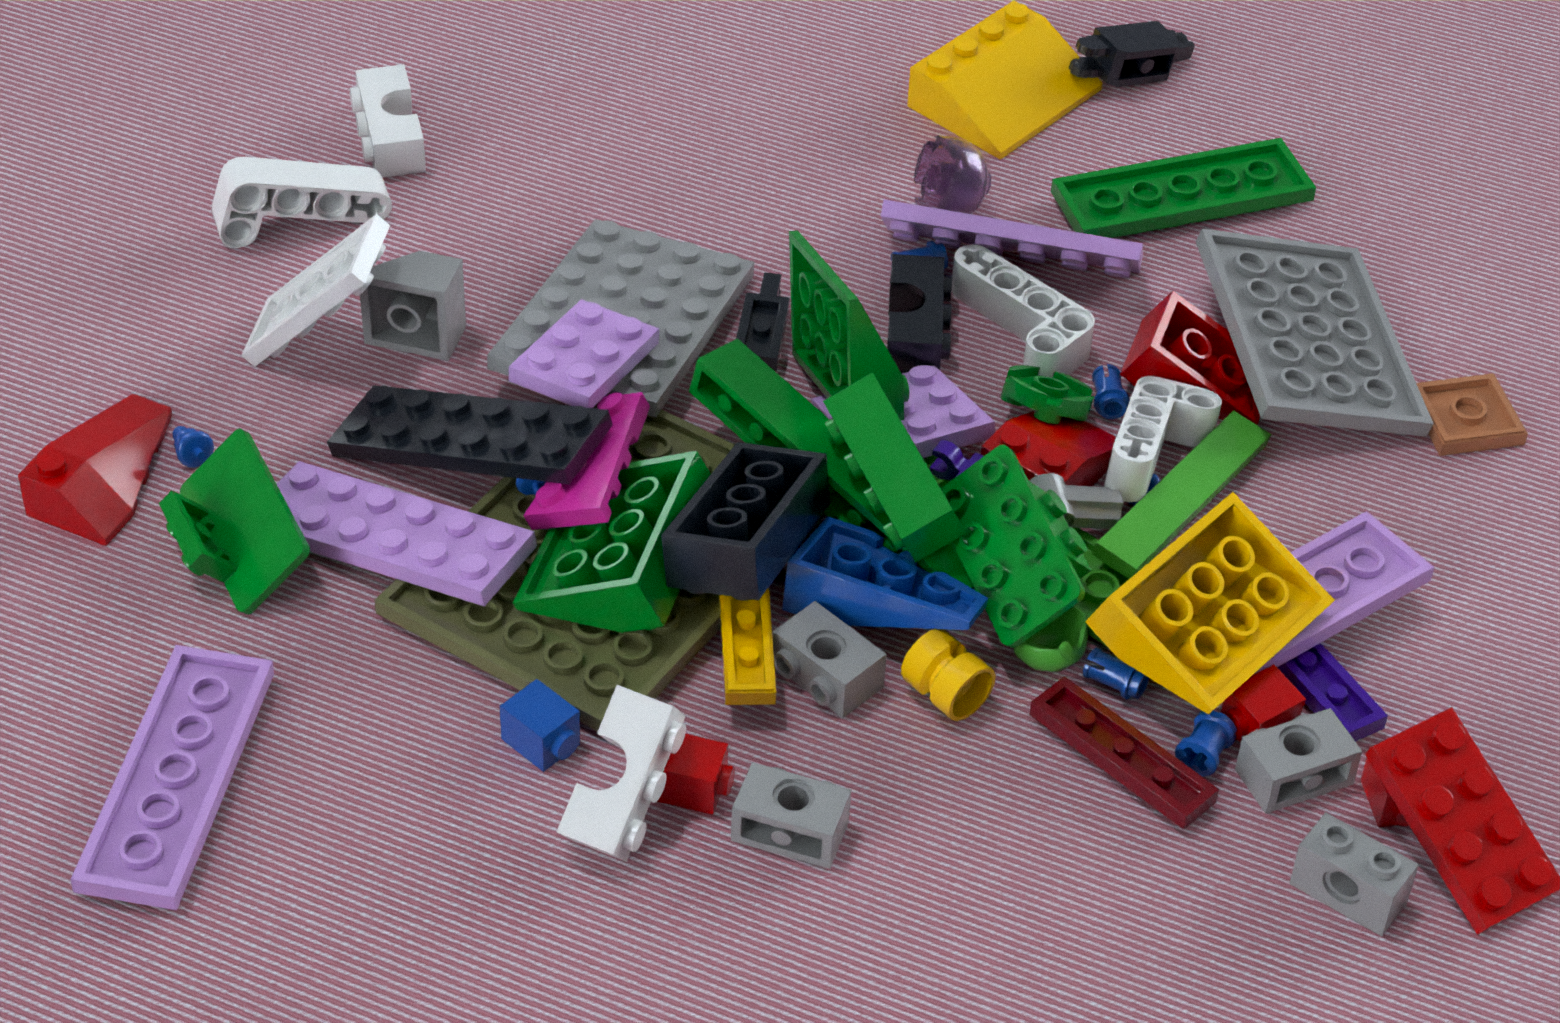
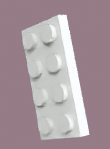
[241,214,390,367]

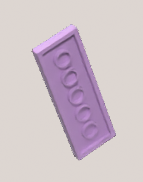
[881,199,1143,278]
[277,461,537,607]
[1252,511,1434,676]
[70,645,274,910]

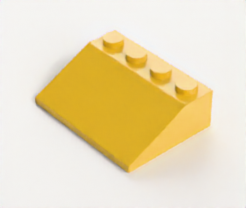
[907,0,1103,160]
[1085,492,1335,715]

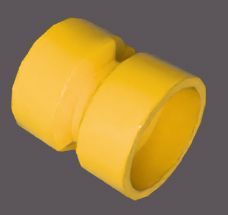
[901,629,996,721]

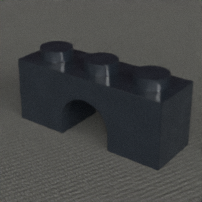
[887,254,952,374]

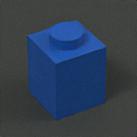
[500,679,580,772]

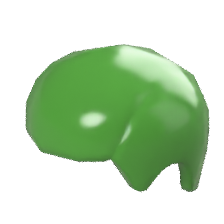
[1013,606,1088,672]

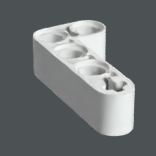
[212,157,392,248]
[952,244,1095,378]
[1104,376,1222,502]

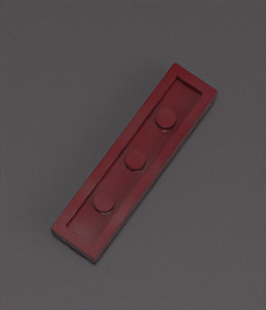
[1029,676,1219,830]

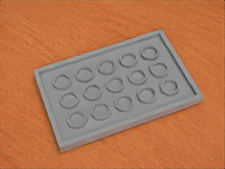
[487,219,755,417]
[1196,228,1434,437]

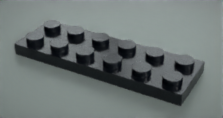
[327,385,613,484]

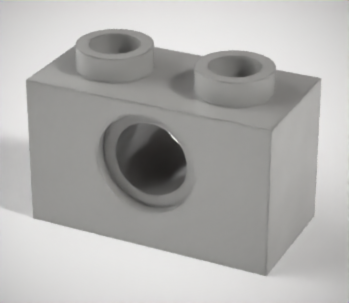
[773,601,887,718]
[1235,708,1362,814]
[731,762,852,869]
[1289,812,1419,937]

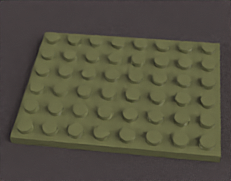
[375,402,825,732]

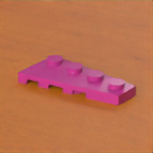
[523,392,650,530]

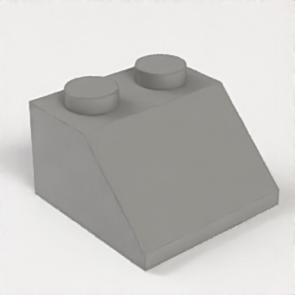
[360,251,466,361]

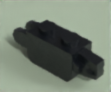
[1068,21,1195,87]

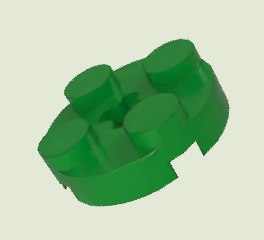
[1000,365,1094,424]

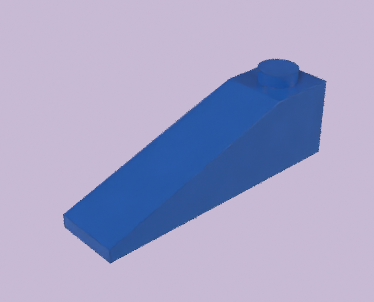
[782,517,988,630]

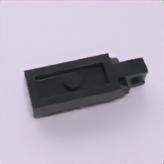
[736,272,790,371]

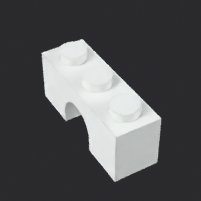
[350,64,426,178]
[557,685,686,862]

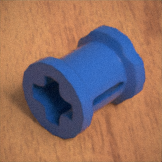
[1175,710,1237,777]

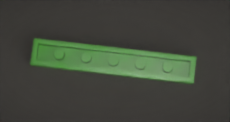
[1092,410,1272,579]

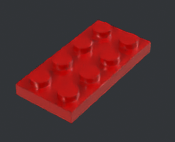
[1364,707,1560,935]

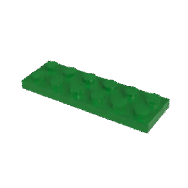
[1051,138,1316,238]

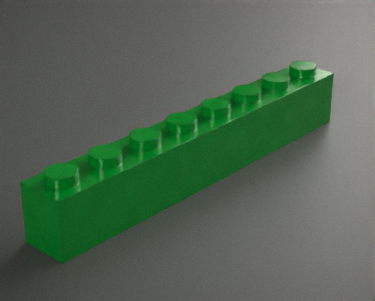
[689,338,976,591]

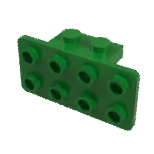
[159,428,310,615]
[941,445,1092,648]

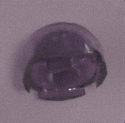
[914,135,991,214]

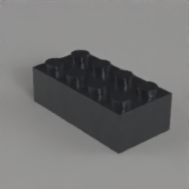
[661,442,830,601]

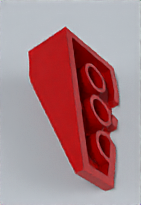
[18,394,172,546]

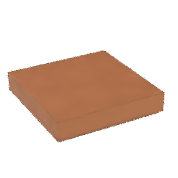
[1416,373,1528,456]

